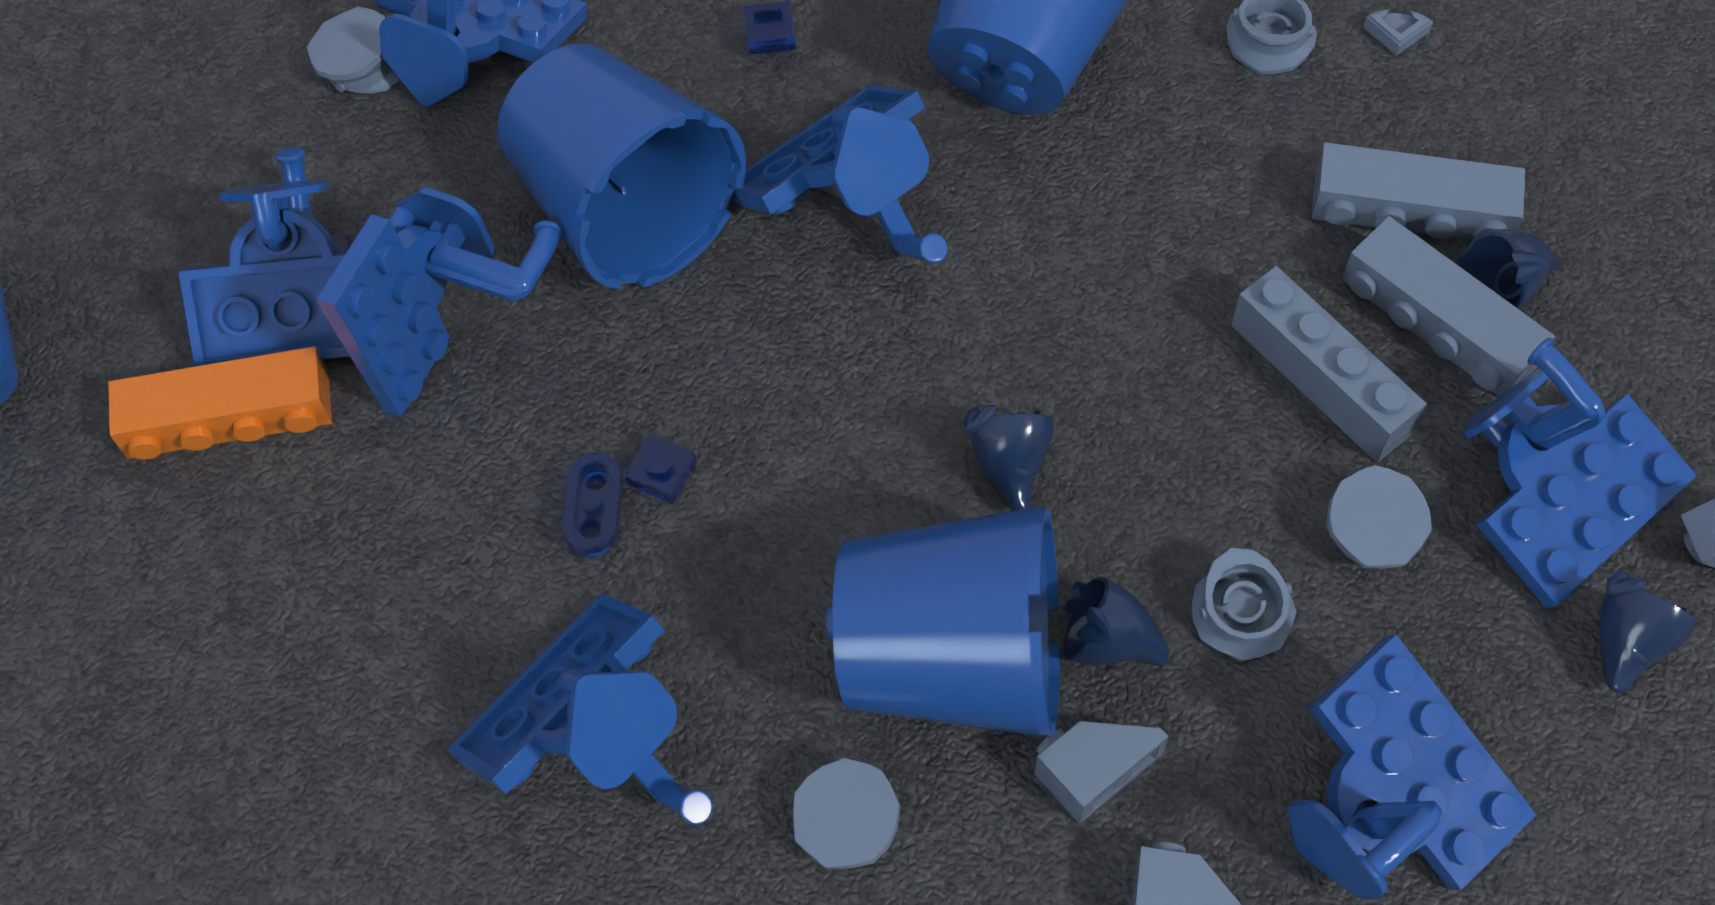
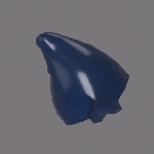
[1456,229,1559,308]
[963,405,1054,511]
[1599,571,1697,694]
[1063,576,1169,666]

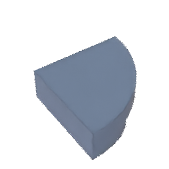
[1363,9,1433,56]

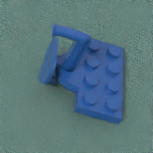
[377,0,587,106]
[729,84,948,263]
[178,147,350,367]
[316,187,564,418]
[1462,338,1697,609]
[446,593,713,825]
[1287,635,1536,899]

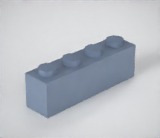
[1311,142,1525,240]
[1342,216,1555,396]
[1231,266,1427,463]

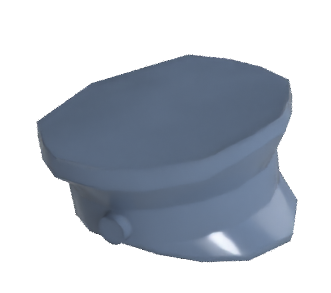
[1226,0,1317,74]
[307,7,401,94]
[1326,465,1432,569]
[1192,548,1297,662]
[793,758,901,870]

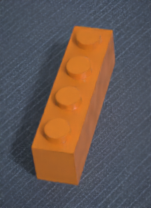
[108,346,332,460]

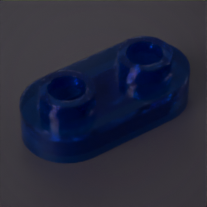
[562,453,623,557]

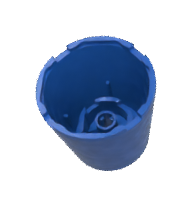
[927,0,1128,114]
[497,43,746,289]
[826,507,1060,736]

